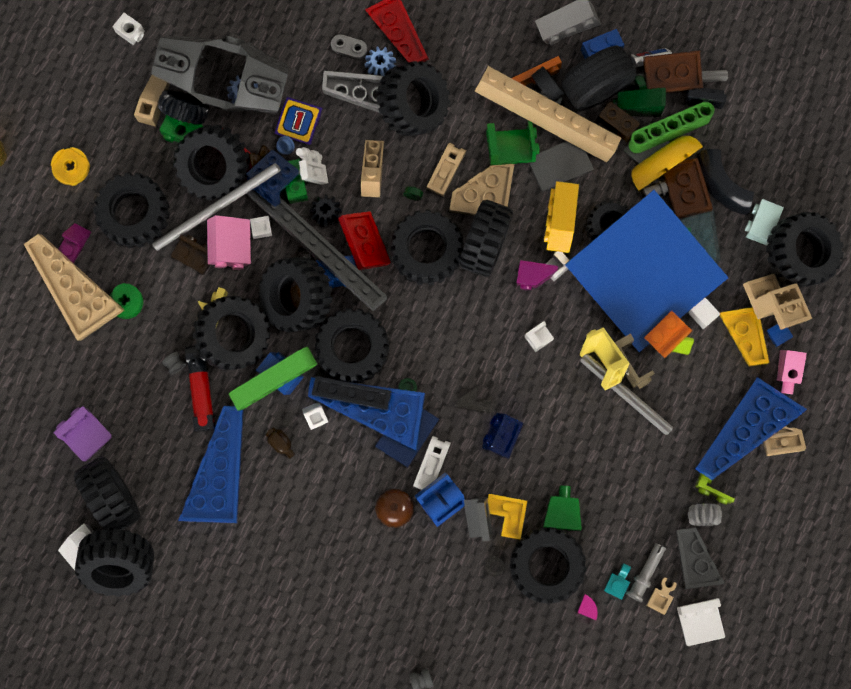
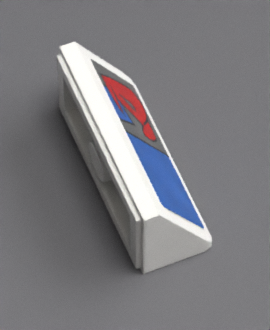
[631,48,672,67]

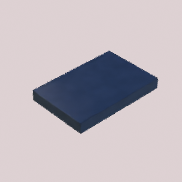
[375,409,439,468]

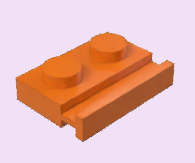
[644,311,692,358]

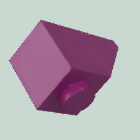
[517,260,559,290]

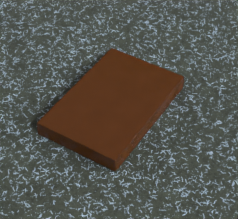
[643,50,703,92]
[663,158,713,219]

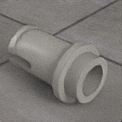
[643,181,668,196]

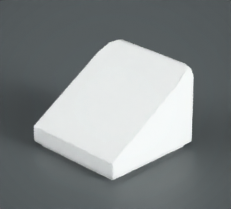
[302,402,328,430]

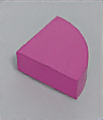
[577,594,598,620]

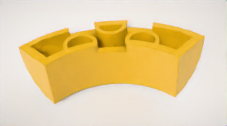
[631,136,703,191]

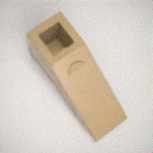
[134,75,170,127]
[361,140,384,197]

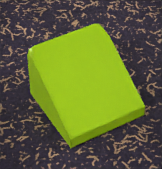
[672,337,694,355]

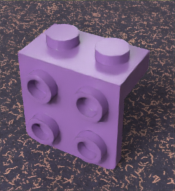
[54,406,112,462]

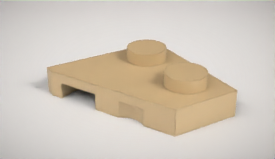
[763,426,806,456]

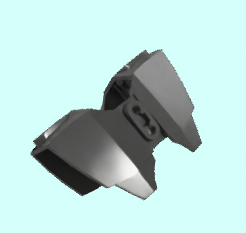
[151,35,289,114]

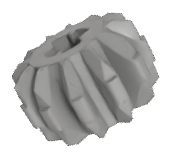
[688,504,722,526]

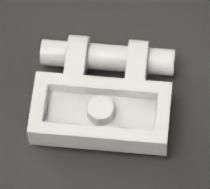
[296,147,328,185]

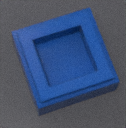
[766,324,793,347]

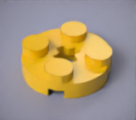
[51,147,90,186]

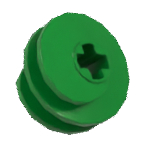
[110,283,143,319]

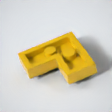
[488,494,527,540]

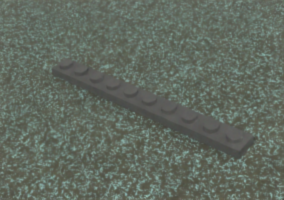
[246,189,387,311]

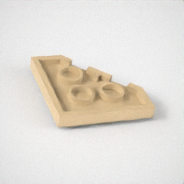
[449,164,514,216]

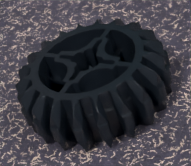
[158,90,209,125]

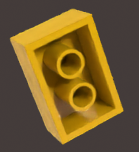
[544,181,579,253]

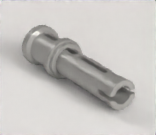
[626,543,666,602]

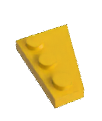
[720,307,769,367]

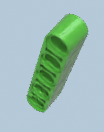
[628,102,715,154]
[229,347,317,411]

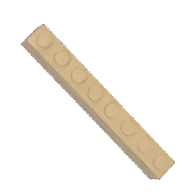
[475,66,621,163]

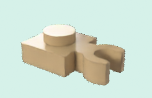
[646,577,677,615]

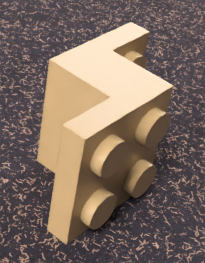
[743,274,812,330]

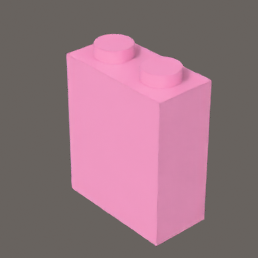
[207,215,251,270]

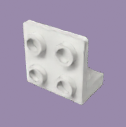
[677,598,725,646]

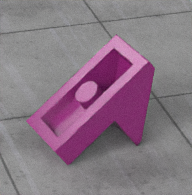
[58,223,91,263]

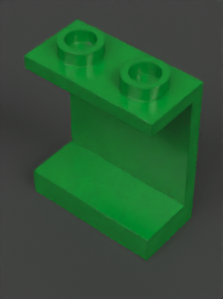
[486,120,539,166]

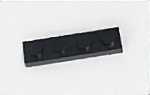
[312,376,392,411]

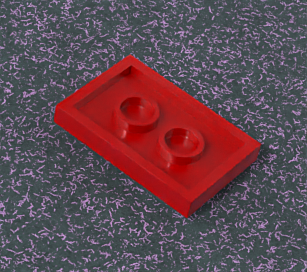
[338,211,391,270]

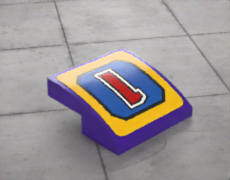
[275,97,323,145]

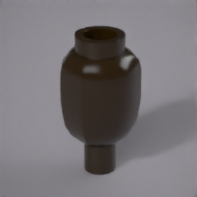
[265,427,295,459]

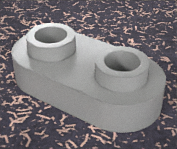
[331,35,367,59]

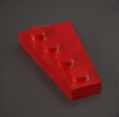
[365,0,429,63]

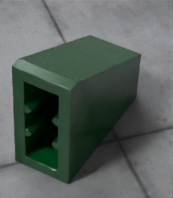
[613,88,666,117]

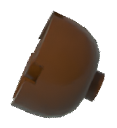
[375,489,414,528]

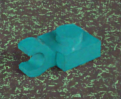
[604,563,631,600]

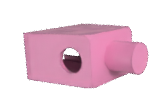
[777,350,807,394]

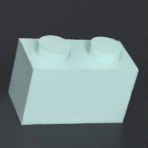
[745,199,784,246]

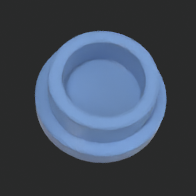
[276,136,295,154]

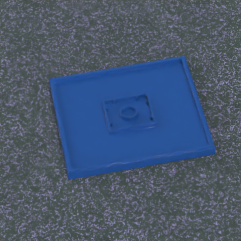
[565,189,728,352]

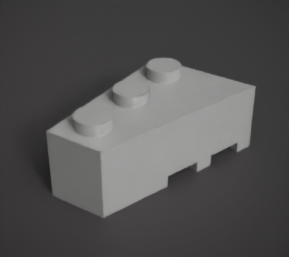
[535,0,601,45]

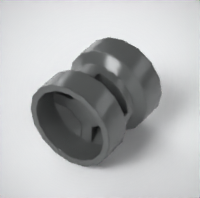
[409,668,434,689]

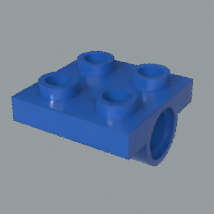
[415,472,465,527]

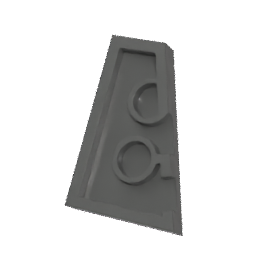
[675,528,725,589]

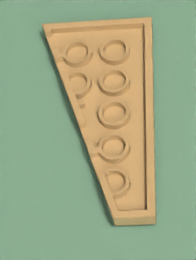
[24,234,125,341]

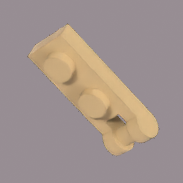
[427,143,466,197]

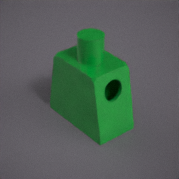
[543,486,582,531]

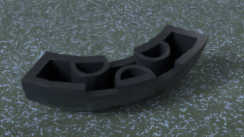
[699,149,754,215]

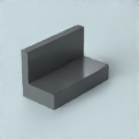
[464,497,493,541]

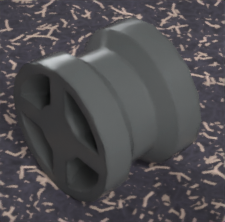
[162,352,186,375]

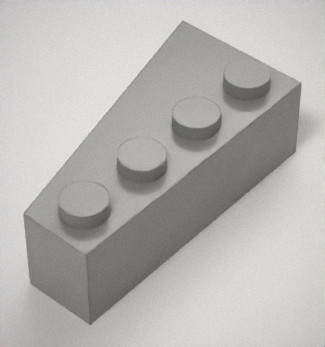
[322,71,383,112]

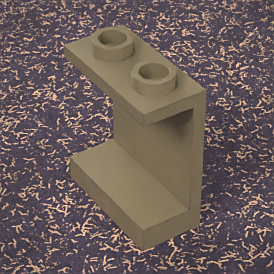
[614,333,655,389]

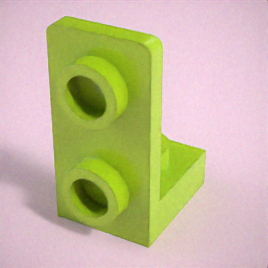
[695,473,735,505]

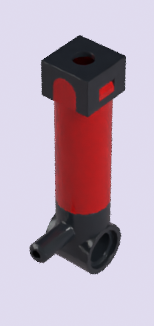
[185,346,215,433]

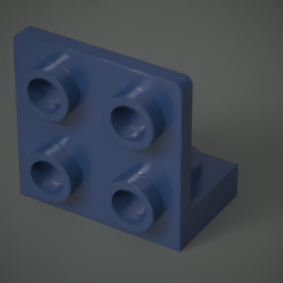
[246,150,299,207]

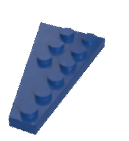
[308,377,425,451]
[696,377,807,480]
[178,406,244,523]

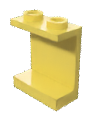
[580,327,630,390]

